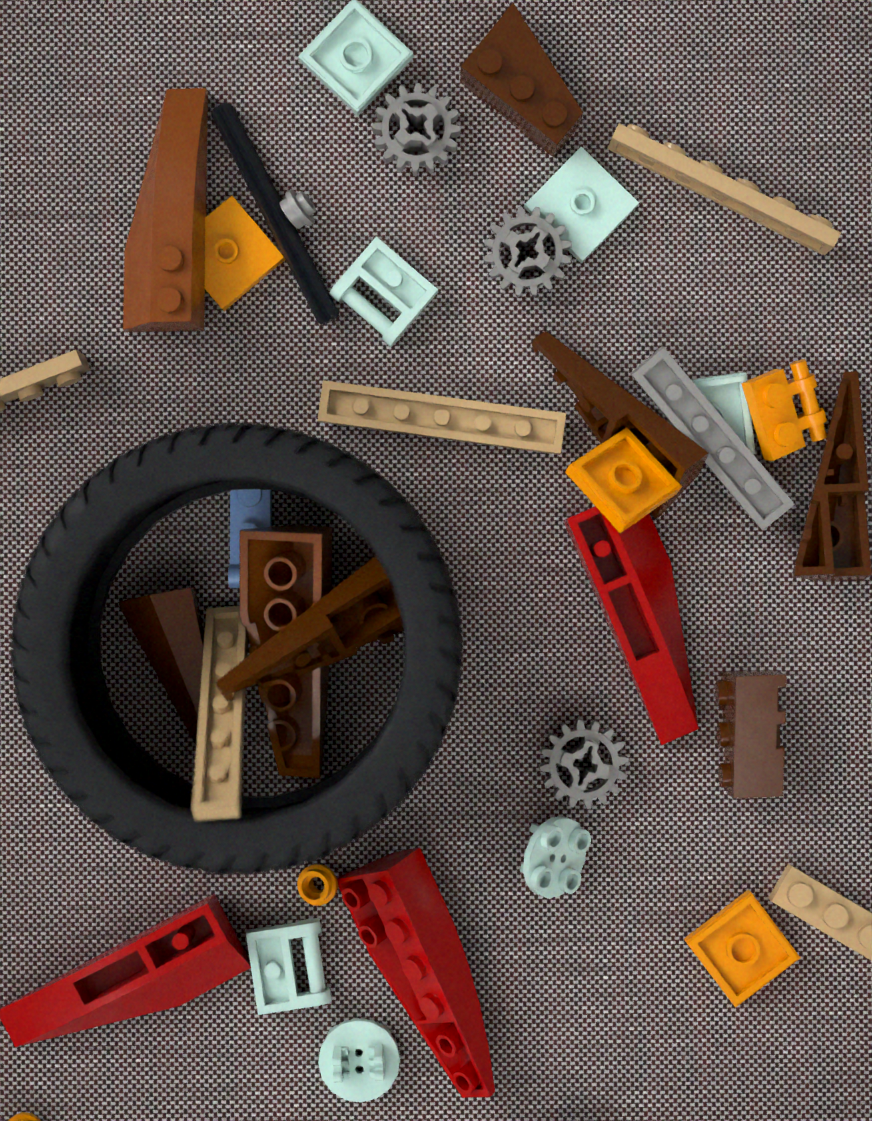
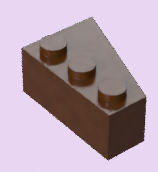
[460,3,583,158]
[715,670,787,798]

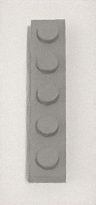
[630,346,795,531]

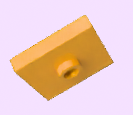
[205,195,285,311]
[565,427,682,533]
[684,889,801,1008]

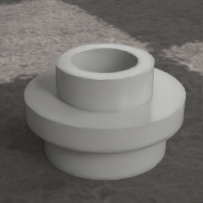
[280,189,316,229]

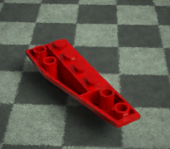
[563,506,699,745]
[337,847,495,1098]
[0,893,251,1047]

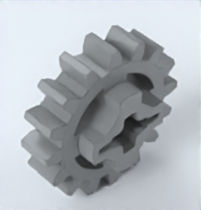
[372,83,461,176]
[483,206,572,297]
[539,718,629,809]

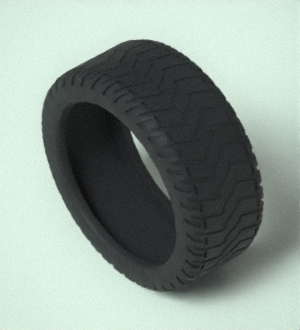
[11,422,463,875]

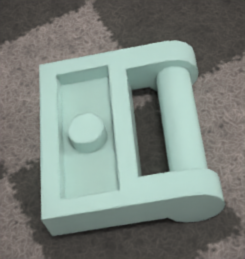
[329,237,438,347]
[246,918,332,1015]

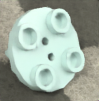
[520,816,591,898]
[318,1018,400,1102]

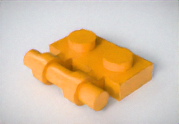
[741,359,827,461]

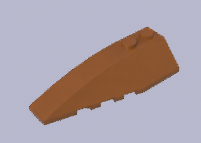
[123,88,208,332]
[240,525,332,778]

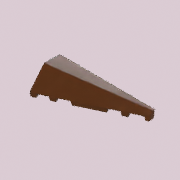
[532,331,709,519]
[793,371,872,582]
[215,556,403,702]
[118,587,204,746]

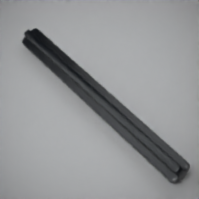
[211,102,339,325]

